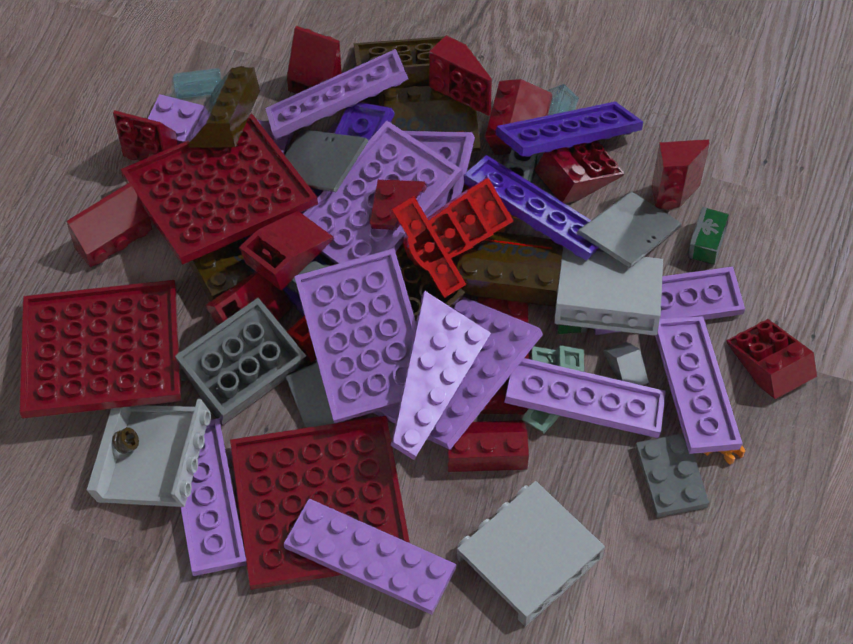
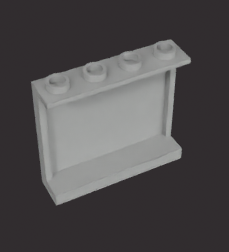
[554,247,663,336]
[87,399,211,507]
[457,481,605,627]

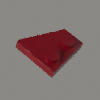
[370,179,427,230]

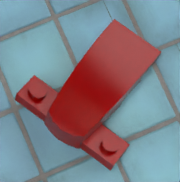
[391,178,513,298]

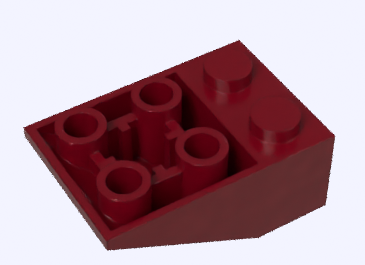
[287,26,342,94]
[429,35,492,116]
[113,110,178,161]
[534,141,625,203]
[239,211,334,290]
[205,272,293,326]
[726,319,817,399]

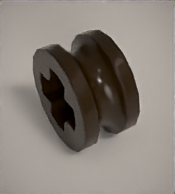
[112,427,139,454]

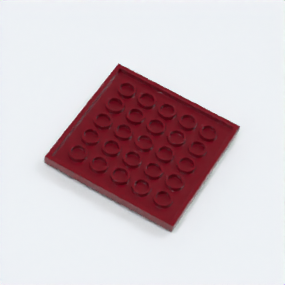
[120,114,318,265]
[20,280,181,419]
[230,416,410,590]

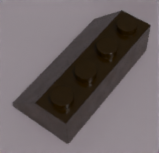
[188,66,260,148]

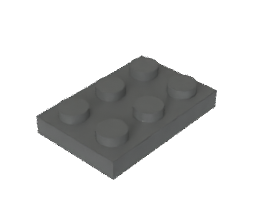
[635,434,709,518]

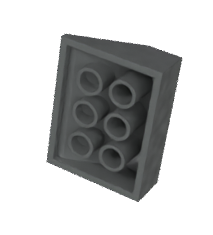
[175,298,306,425]

